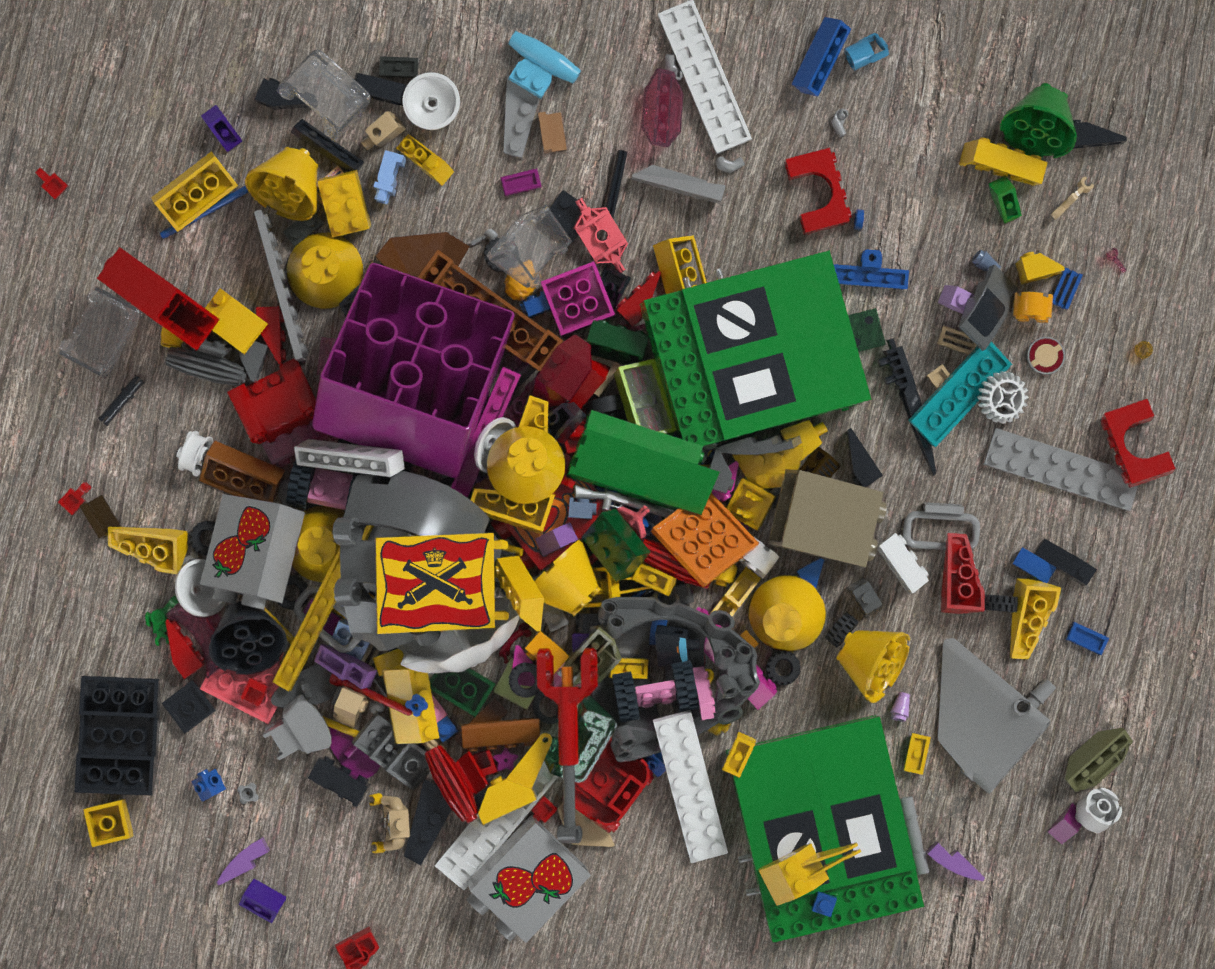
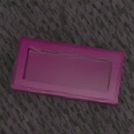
[500,168,542,197]

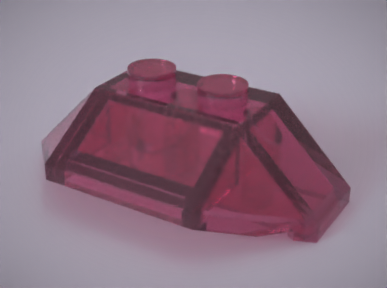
[641,68,684,148]

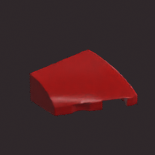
[335,927,379,969]

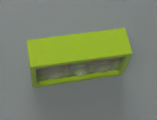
[613,359,677,436]

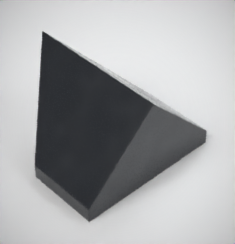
[600,267,632,311]

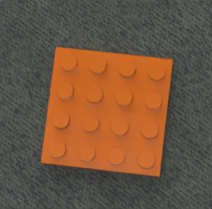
[651,493,759,588]

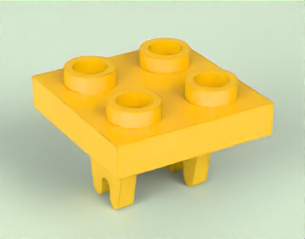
[726,478,777,531]

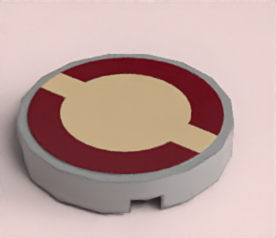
[1027,337,1065,375]

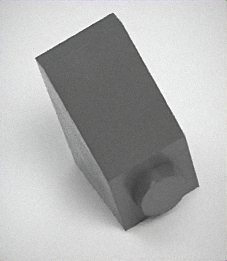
[238,341,269,383]
[710,449,734,494]

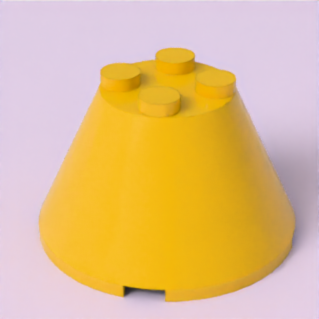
[245,147,318,221]
[287,233,363,309]
[487,426,565,504]
[292,506,345,582]
[534,540,601,616]
[749,575,826,651]
[836,630,910,703]

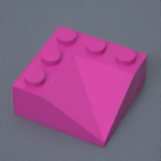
[541,261,615,338]

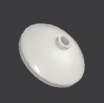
[403,72,460,130]
[474,417,516,473]
[175,559,226,617]

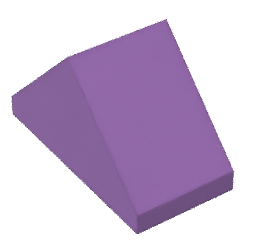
[535,522,578,556]

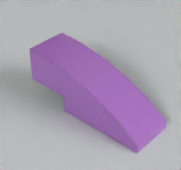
[314,644,377,689]
[217,837,270,885]
[926,841,985,881]

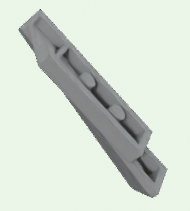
[631,165,725,204]

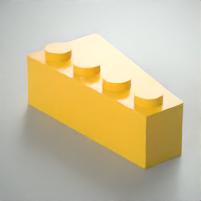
[959,137,1048,186]
[471,489,555,535]

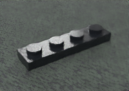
[291,119,364,172]

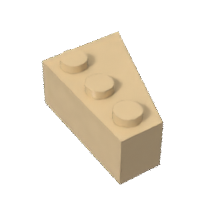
[332,687,370,729]

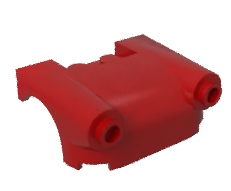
[227,358,317,444]
[561,736,655,834]

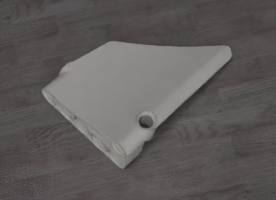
[938,638,1051,794]

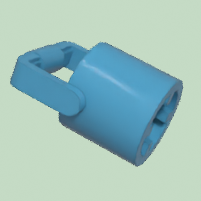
[844,33,889,71]

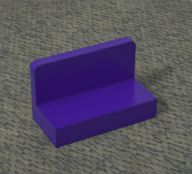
[238,879,287,924]

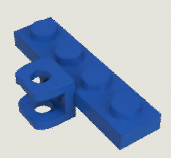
[834,249,909,289]

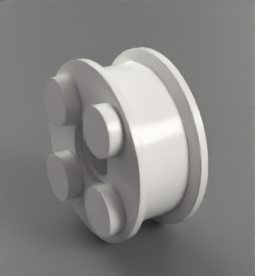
[177,431,213,476]

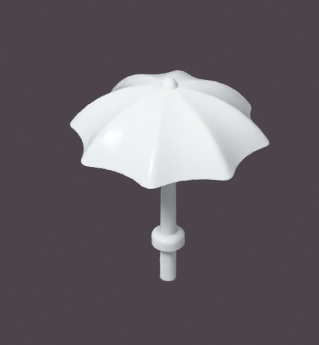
[397,533,519,673]

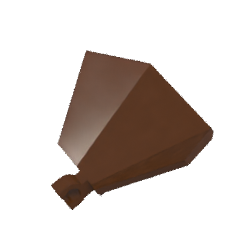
[375,232,470,277]

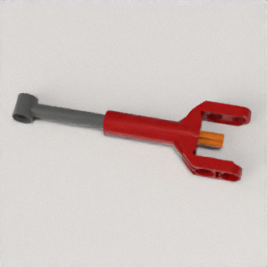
[537,648,598,843]

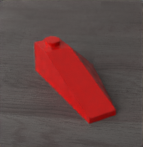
[941,533,985,614]

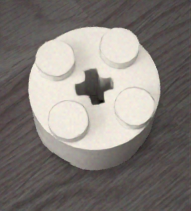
[739,537,779,579]
[1075,788,1122,833]

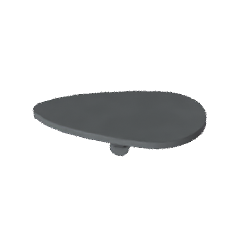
[271,664,337,708]

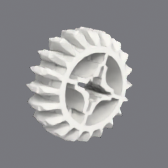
[977,371,1029,424]

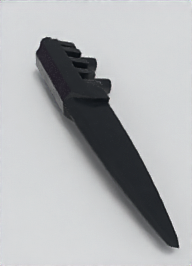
[877,338,936,476]

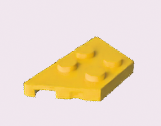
[732,446,806,489]

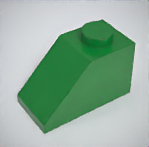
[988,176,1022,224]

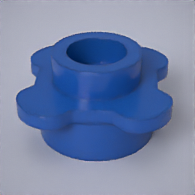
[405,694,428,717]

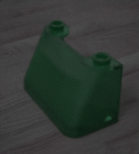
[544,695,617,783]

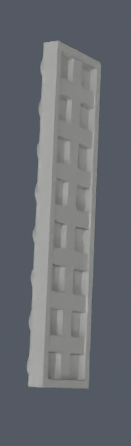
[254,210,309,363]
[983,428,1138,511]

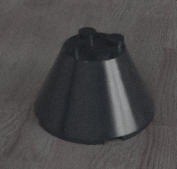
[209,601,287,675]

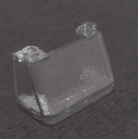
[277,49,371,142]
[486,205,572,288]

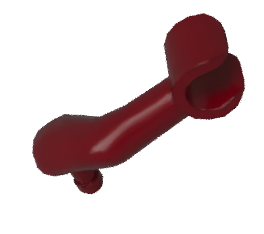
[499,622,532,664]

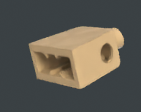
[361,111,406,150]

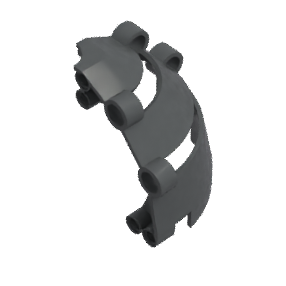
[333,471,502,651]
[589,589,760,762]

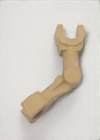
[1051,177,1094,220]

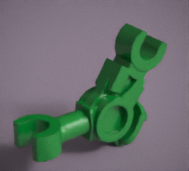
[145,595,179,646]

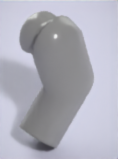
[831,109,848,138]

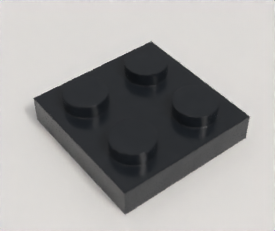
[541,190,581,243]
[162,680,217,734]

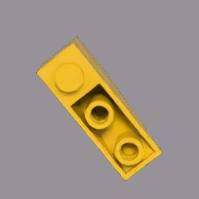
[396,134,454,186]

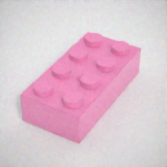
[692,666,716,720]

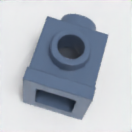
[568,498,597,519]

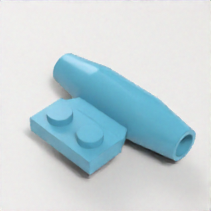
[508,31,581,99]

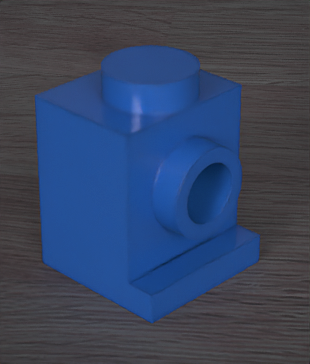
[520,291,551,318]

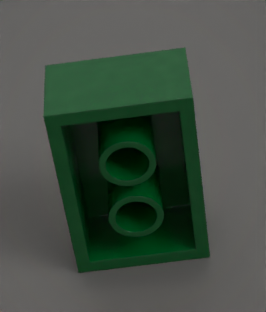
[587,320,649,365]
[581,509,650,581]
[430,667,496,717]

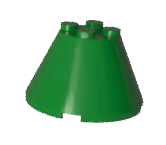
[1000,83,1077,158]

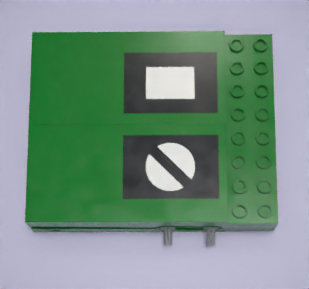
[640,250,872,447]
[726,714,925,943]

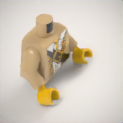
[369,793,410,853]

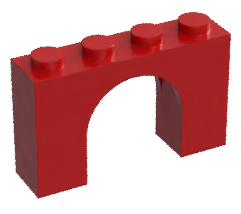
[784,147,852,235]
[1101,399,1176,488]

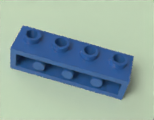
[792,17,851,97]

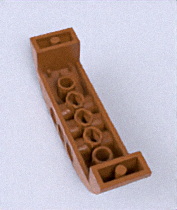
[417,250,563,372]

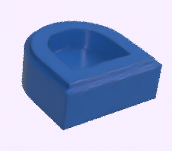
[854,209,864,230]

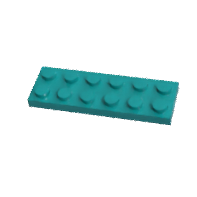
[908,341,1012,447]

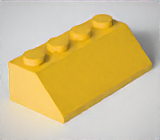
[151,151,238,232]
[653,235,707,294]
[494,556,544,631]
[382,664,439,744]

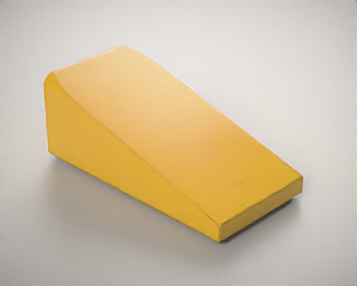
[631,563,677,596]
[722,732,756,778]

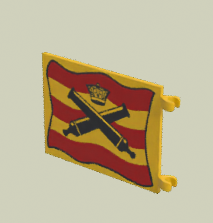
[375,533,509,634]

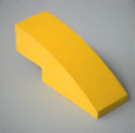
[710,567,761,616]

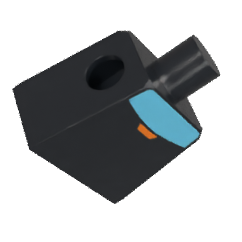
[655,625,700,667]

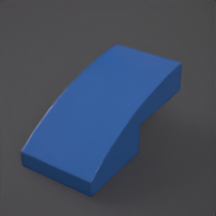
[1012,547,1056,583]

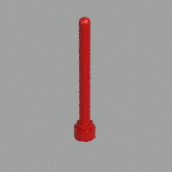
[329,674,412,716]

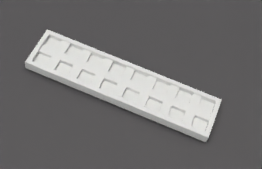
[658,0,752,155]
[653,710,728,863]
[435,757,563,890]

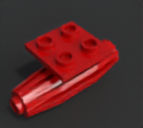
[642,538,711,588]
[424,745,489,824]

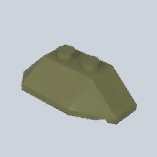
[557,627,622,686]
[1065,728,1133,792]

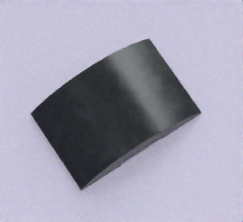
[74,676,160,796]

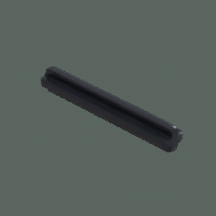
[606,150,627,219]

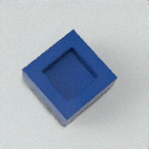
[437,715,459,742]
[811,891,837,917]

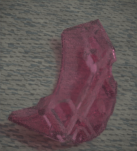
[166,603,221,679]

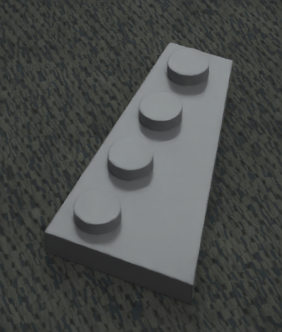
[503,74,540,159]

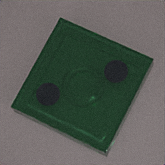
[848,308,886,352]

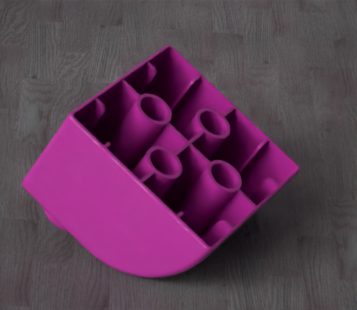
[312,263,514,478]

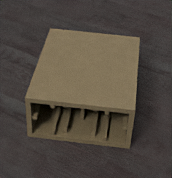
[768,469,887,567]

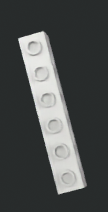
[294,439,404,477]

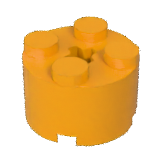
[1013,292,1053,323]

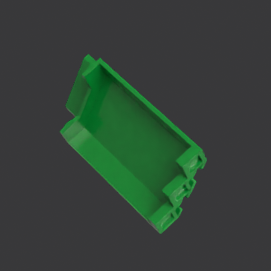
[566,410,720,515]

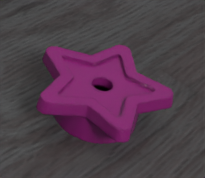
[493,748,518,771]

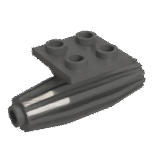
[166,335,248,386]

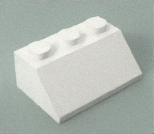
[877,533,929,594]

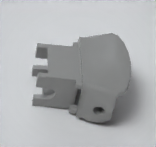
[263,694,331,760]

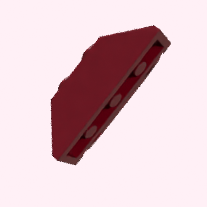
[533,335,592,409]

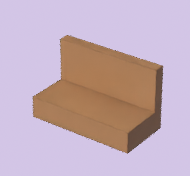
[538,112,567,154]

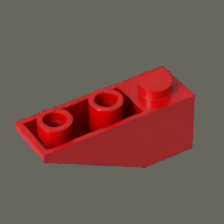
[617,271,661,328]
[256,306,286,365]
[166,619,206,679]

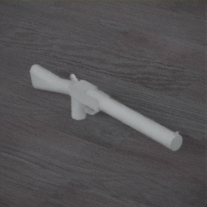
[574,485,675,518]

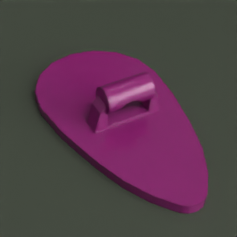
[328,727,380,778]

